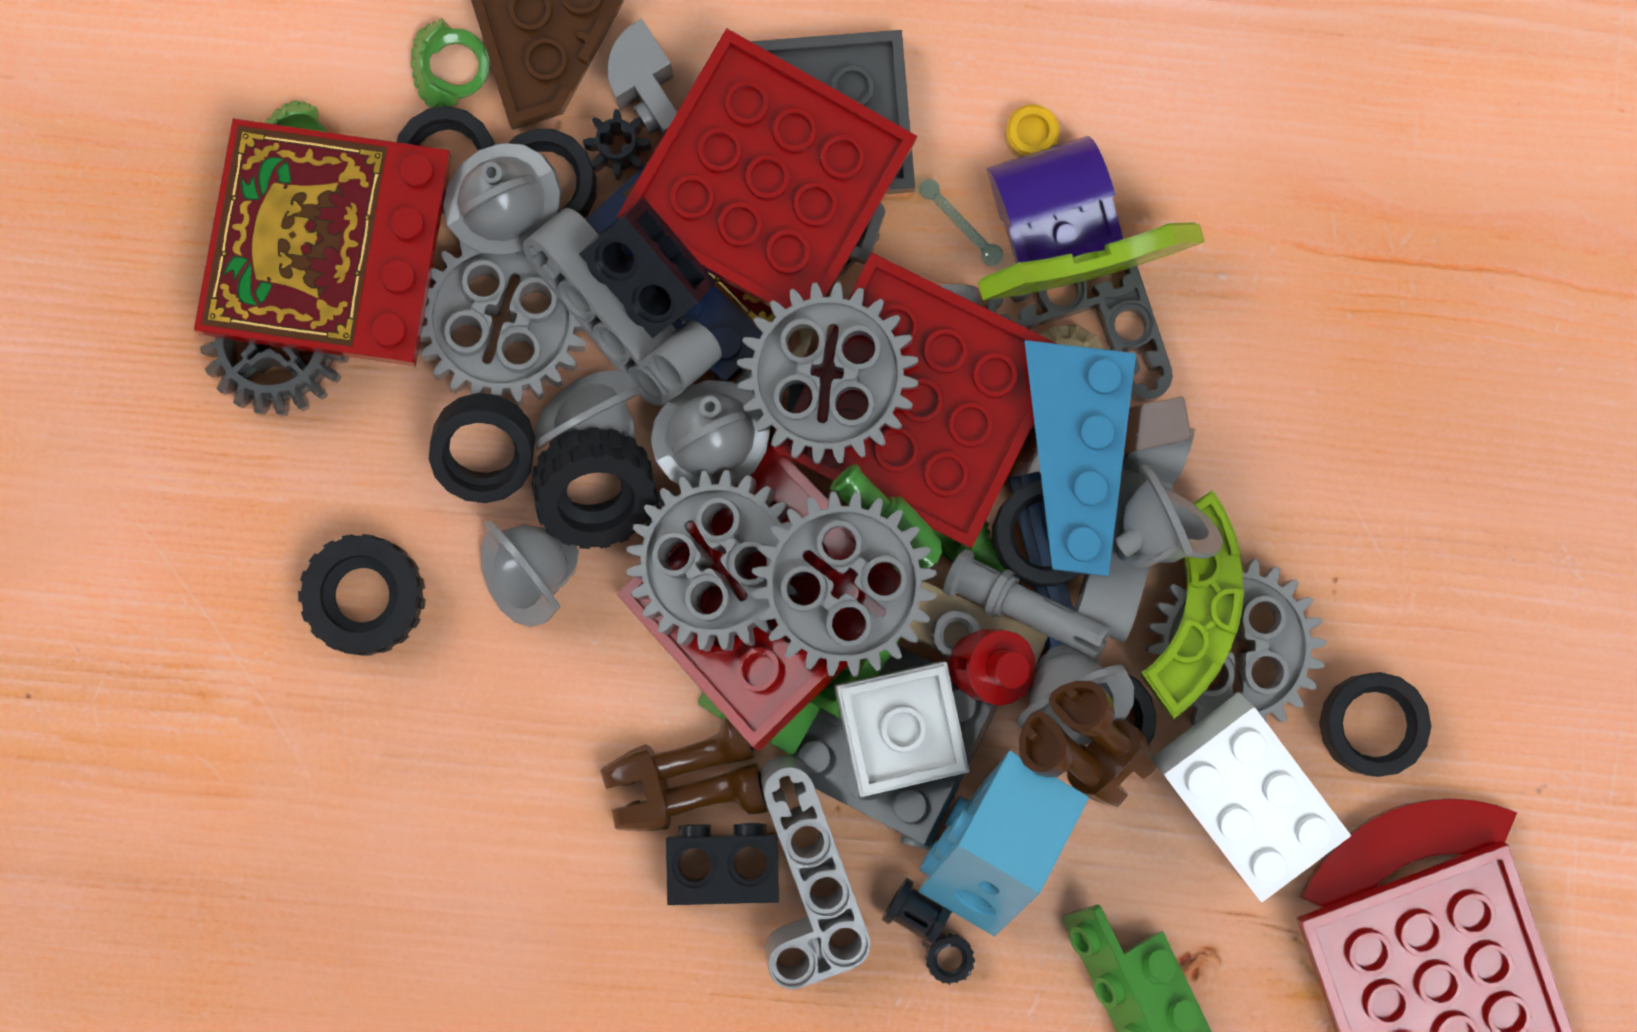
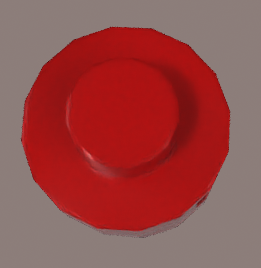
[949,628,1036,706]

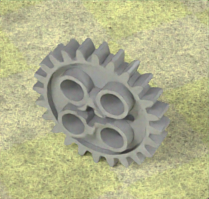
[420,241,586,406]
[737,282,918,465]
[626,470,808,652]
[752,491,937,676]
[1145,559,1326,725]

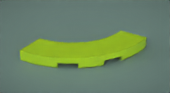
[978,222,1205,300]
[1141,490,1244,720]

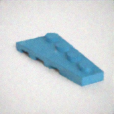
[1024,340,1136,577]

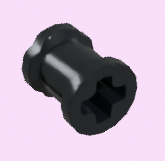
[882,877,952,949]

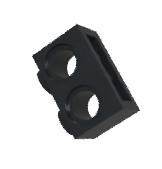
[579,197,716,339]
[666,823,779,905]

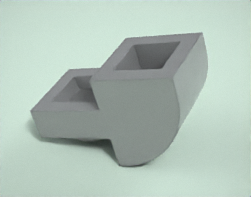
[608,18,677,137]

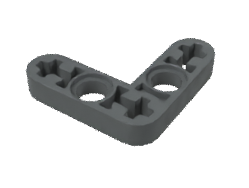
[986,266,1173,402]

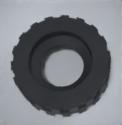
[532,427,657,549]
[298,534,426,656]

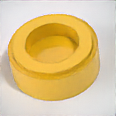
[1005,104,1060,158]

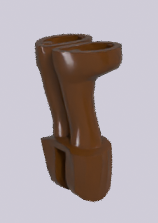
[1019,681,1156,807]
[600,718,768,831]

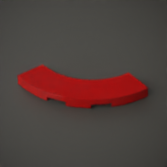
[1299,798,1517,907]

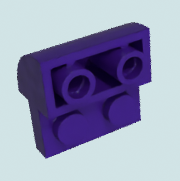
[986,136,1123,263]

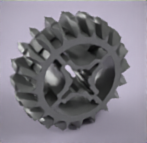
[200,337,349,416]

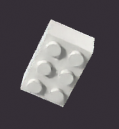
[1153,692,1351,903]

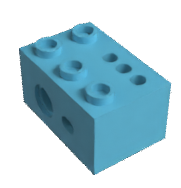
[918,750,1089,937]

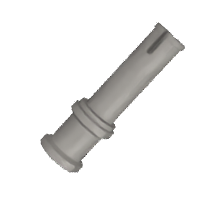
[943,549,1112,661]

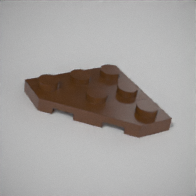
[471,0,625,130]

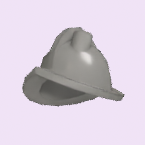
[443,143,562,255]
[535,370,641,450]
[651,380,770,487]
[1116,464,1223,568]
[481,519,579,627]
[1016,644,1134,745]

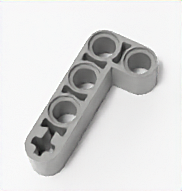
[522,208,722,406]
[1074,427,1195,642]
[760,755,871,990]

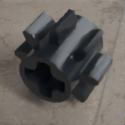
[583,109,652,180]

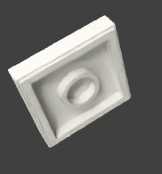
[834,661,970,797]

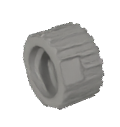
[931,609,980,659]

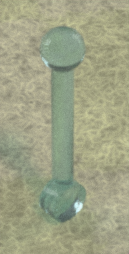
[919,179,1003,266]

